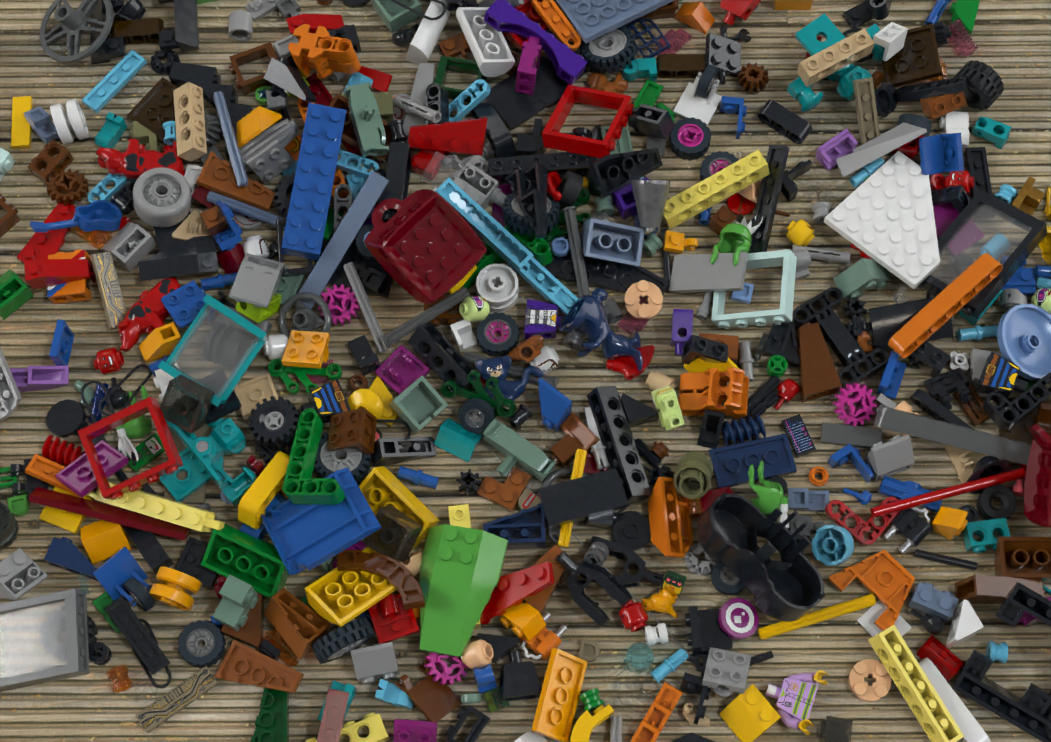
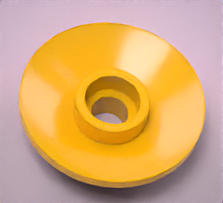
[347,388,384,423]

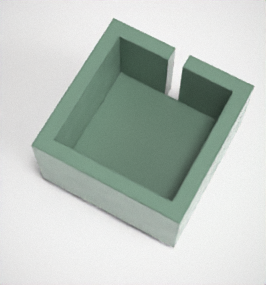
[372,0,422,33]
[390,375,448,435]

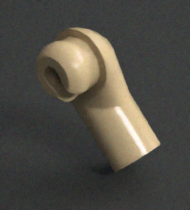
[682,703,710,727]

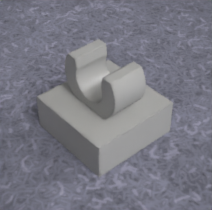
[876,393,897,413]

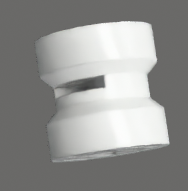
[644,623,669,647]

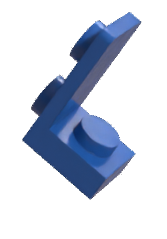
[719,96,747,139]
[828,443,874,483]

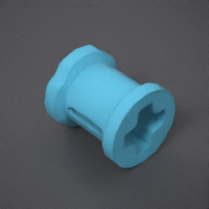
[163,121,176,145]

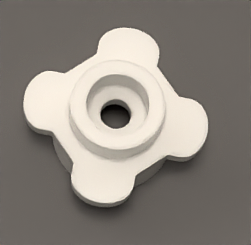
[949,351,969,371]

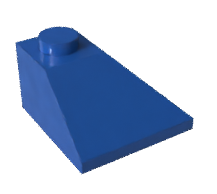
[538,378,572,432]

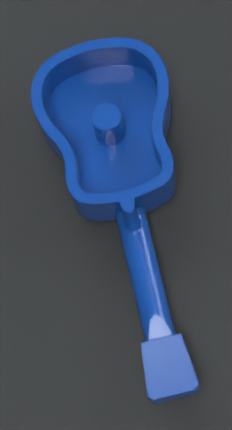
[29,200,122,233]

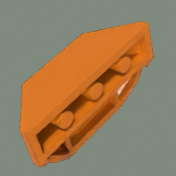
[648,477,693,558]

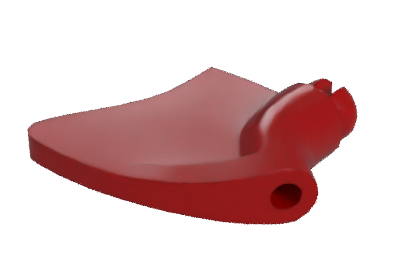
[606,345,655,380]

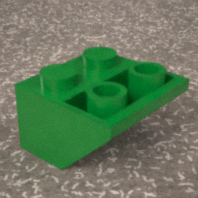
[0,269,34,320]

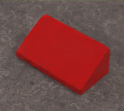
[916,635,965,682]

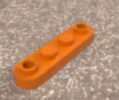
[531,0,581,52]

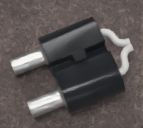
[883,507,933,554]

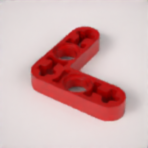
[825,497,899,546]

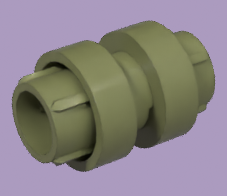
[674,451,713,499]

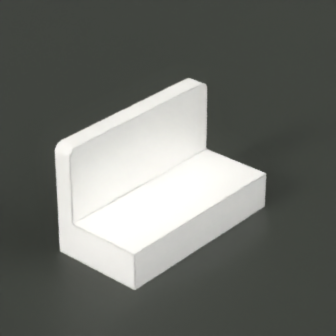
[873,22,908,61]

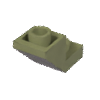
[130,121,161,152]

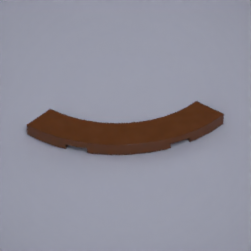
[337,550,426,610]

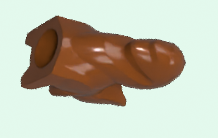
[587,72,628,95]
[507,335,544,362]

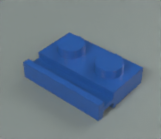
[1000,267,1037,296]

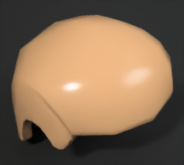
[400,551,423,576]

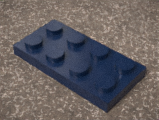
[708,433,797,489]

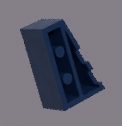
[483,503,546,550]

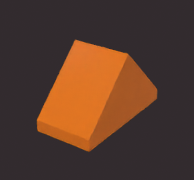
[675,1,715,34]

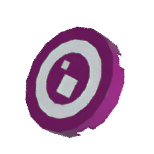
[718,598,759,640]

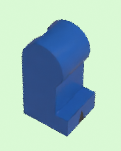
[473,664,498,694]

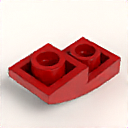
[358,66,393,92]

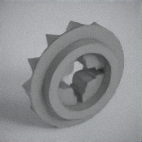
[684,542,717,575]

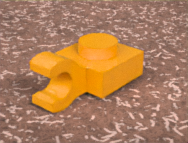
[663,230,698,254]

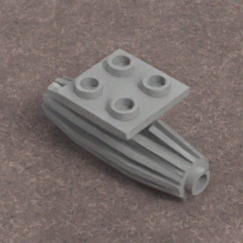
[227,118,299,184]

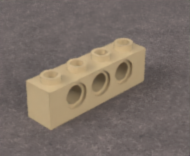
[797,28,874,87]
[173,82,207,162]

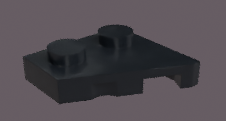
[762,322,800,366]

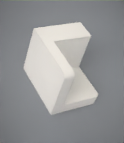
[450,320,477,352]

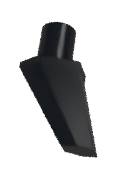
[591,125,603,140]

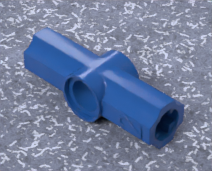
[878,475,942,512]

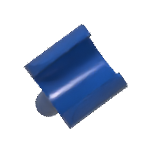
[843,487,872,505]

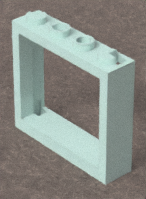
[711,249,797,329]

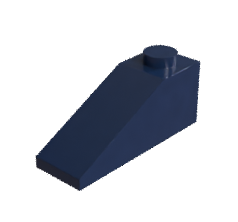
[44,537,98,581]

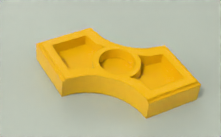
[684,355,739,373]

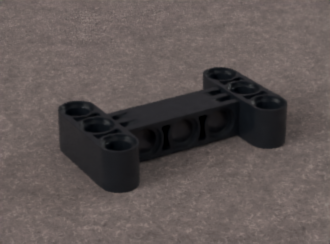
[791,287,889,389]

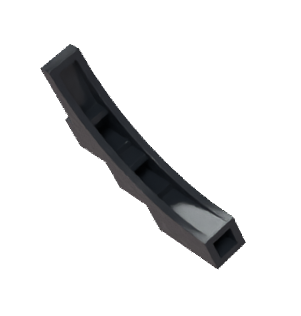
[169,62,253,160]

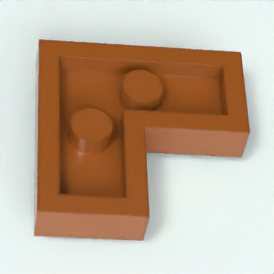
[477,467,532,512]

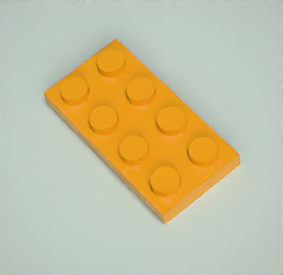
[531,648,588,742]

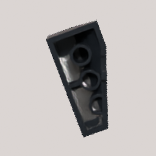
[586,148,663,198]
[138,235,219,281]

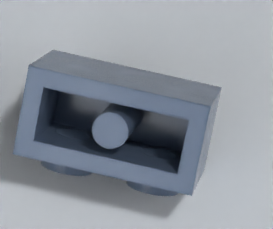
[908,582,959,623]

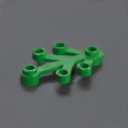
[268,358,343,395]

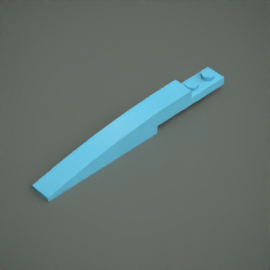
[435,178,578,316]

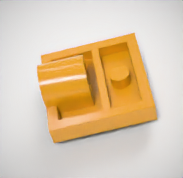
[282,330,330,369]

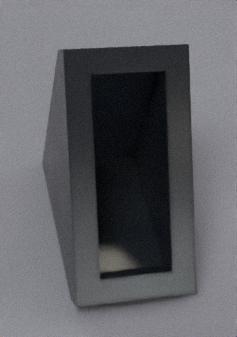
[621,393,658,428]
[697,409,725,449]
[477,633,519,664]

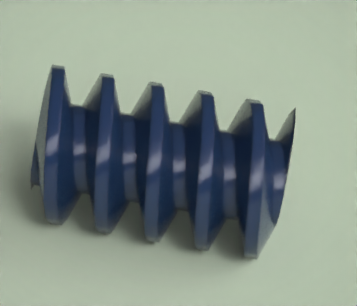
[722,414,766,446]

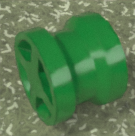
[766,355,788,378]
[579,688,604,712]

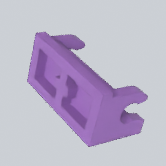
[815,128,858,171]

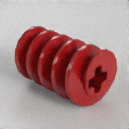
[42,435,85,467]

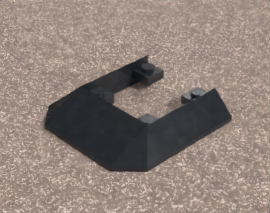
[90,0,199,65]
[952,582,1051,742]

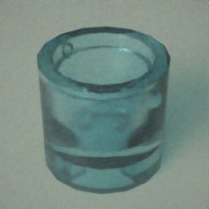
[624,642,654,674]

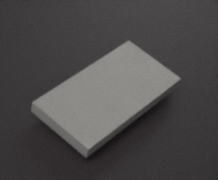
[669,252,748,293]

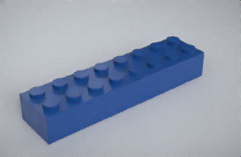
[281,103,347,261]

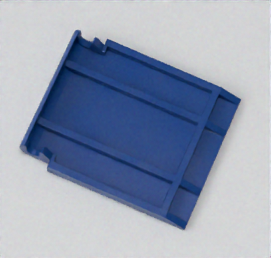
[261,468,381,575]

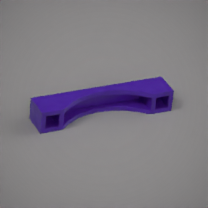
[484,0,587,85]

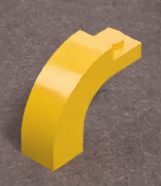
[570,704,614,742]

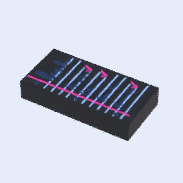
[781,414,816,458]

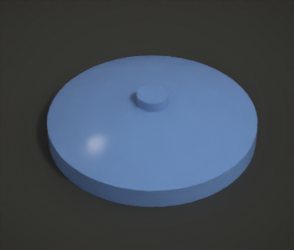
[997,304,1051,381]

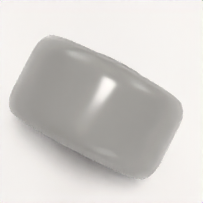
[133,167,191,228]

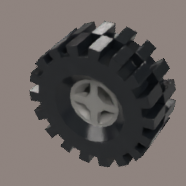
[249,396,300,450]

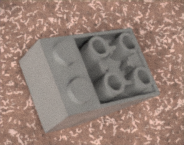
[229,253,284,308]

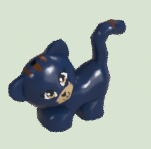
[475,355,543,402]

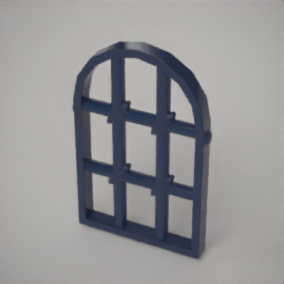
[628,18,671,58]

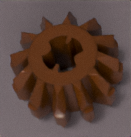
[737,62,769,94]

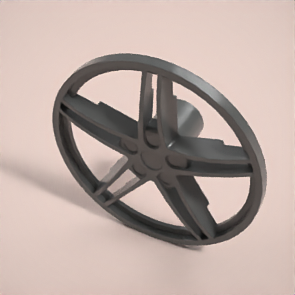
[40,0,114,63]

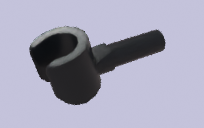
[729,29,751,43]
[267,241,278,260]
[213,291,236,309]

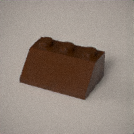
[994,537,1051,583]

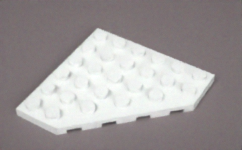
[824,151,940,289]

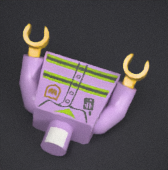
[765,670,829,736]

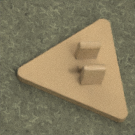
[172,210,210,241]
[945,445,989,484]

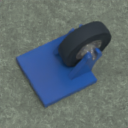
[92,546,155,612]

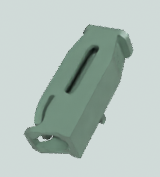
[344,82,390,158]
[483,419,557,483]

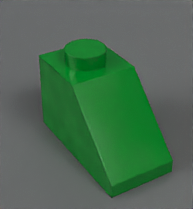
[950,0,980,41]

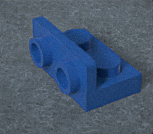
[876,351,907,400]

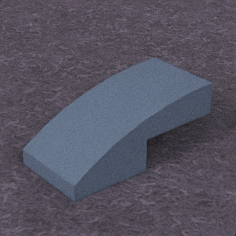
[24,106,60,144]
[788,488,829,512]

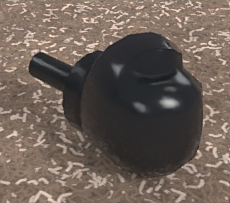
[392,24,419,47]
[108,377,129,409]
[910,609,944,635]

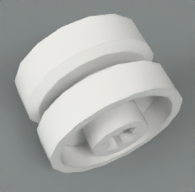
[50,98,90,145]
[476,263,519,313]

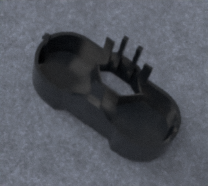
[697,492,825,622]

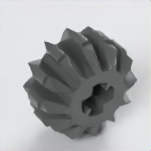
[204,114,223,147]

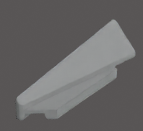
[403,63,434,151]
[835,122,927,177]

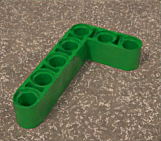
[460,225,553,289]
[283,408,345,505]

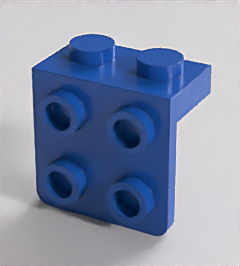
[919,133,964,175]
[213,200,243,251]
[161,280,216,328]

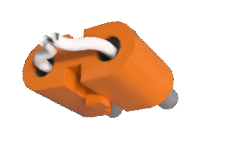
[519,611,567,661]

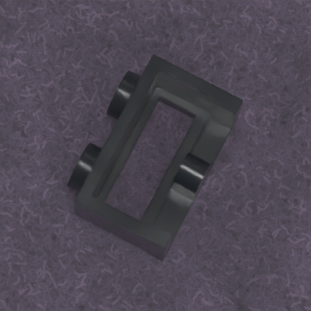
[445,705,491,742]

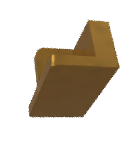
[1012,176,1045,216]

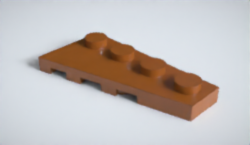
[197,151,274,212]

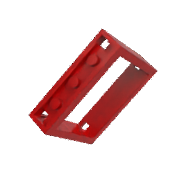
[542,84,634,158]
[77,397,183,501]

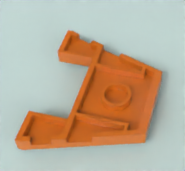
[828,549,915,631]

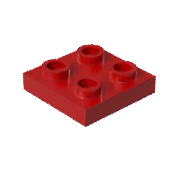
[368,594,420,644]

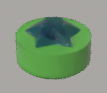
[255,86,270,105]

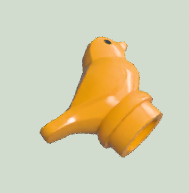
[642,586,678,618]

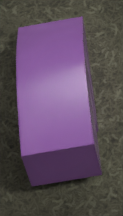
[9,366,69,392]

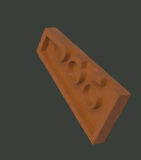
[214,640,304,694]

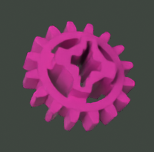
[318,284,360,326]
[833,382,877,426]
[424,652,469,685]

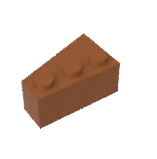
[522,544,566,615]
[264,588,331,660]

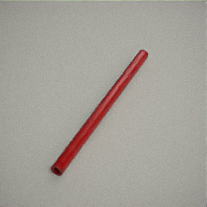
[870,468,1026,518]

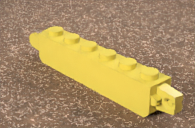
[87,481,225,532]

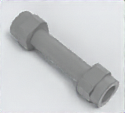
[696,292,713,321]

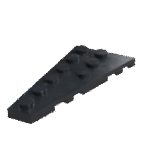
[544,232,670,298]

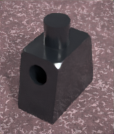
[500,651,542,703]

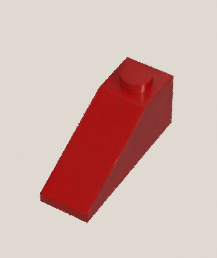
[286,14,345,35]
[24,259,90,289]

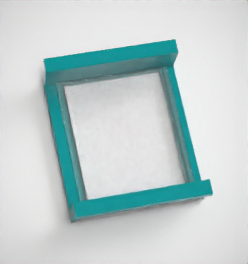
[158,294,268,407]

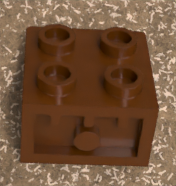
[327,407,377,454]

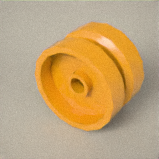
[149,566,202,611]

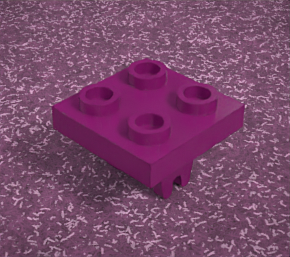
[375,344,430,395]
[394,719,437,742]

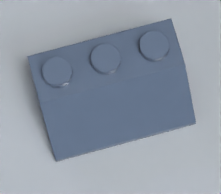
[581,218,645,267]

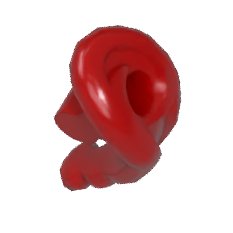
[547,171,562,202]

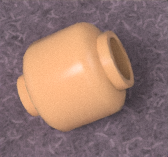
[461,639,493,669]

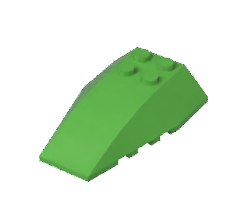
[420,524,508,657]

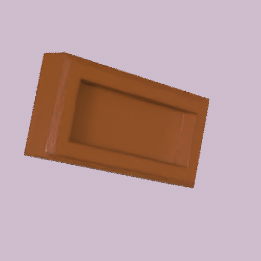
[560,412,600,453]

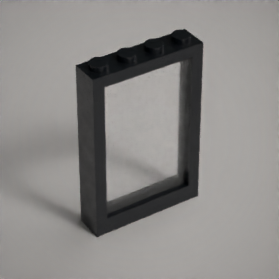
[917,190,1047,318]

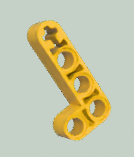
[238,451,290,530]

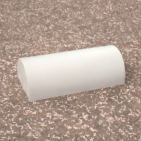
[405,0,452,65]
[456,7,515,77]

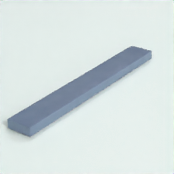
[294,170,389,310]

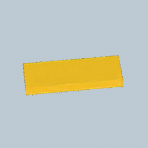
[11,96,33,149]

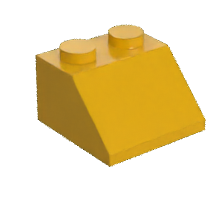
[719,684,781,742]

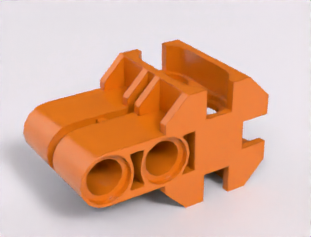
[288,24,361,79]
[678,367,749,419]

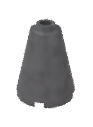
[632,180,670,231]

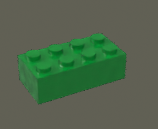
[201,524,289,598]

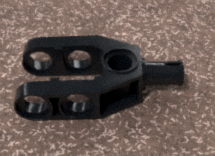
[579,536,664,588]
[555,551,632,627]

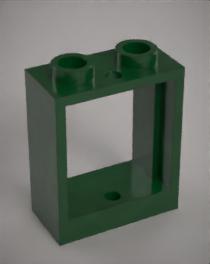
[434,56,487,102]

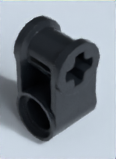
[110,178,137,215]

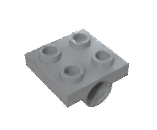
[702,647,751,697]

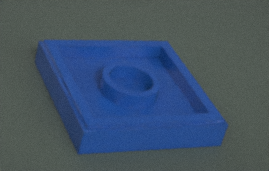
[49,319,75,366]

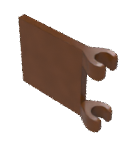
[396,659,462,722]

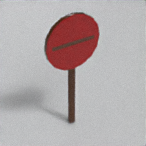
[727,193,790,217]

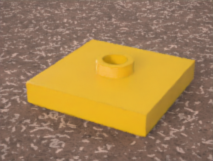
[39,487,94,534]

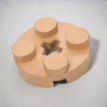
[624,280,663,320]
[848,659,891,702]

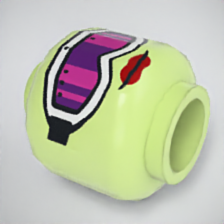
[1031,288,1051,314]
[459,297,490,322]

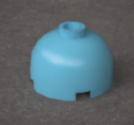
[811,525,854,566]

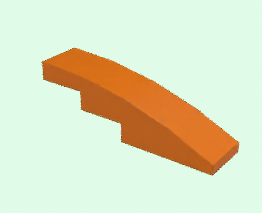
[630,681,683,742]

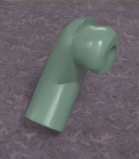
[74,380,94,407]

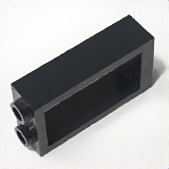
[382,141,412,212]

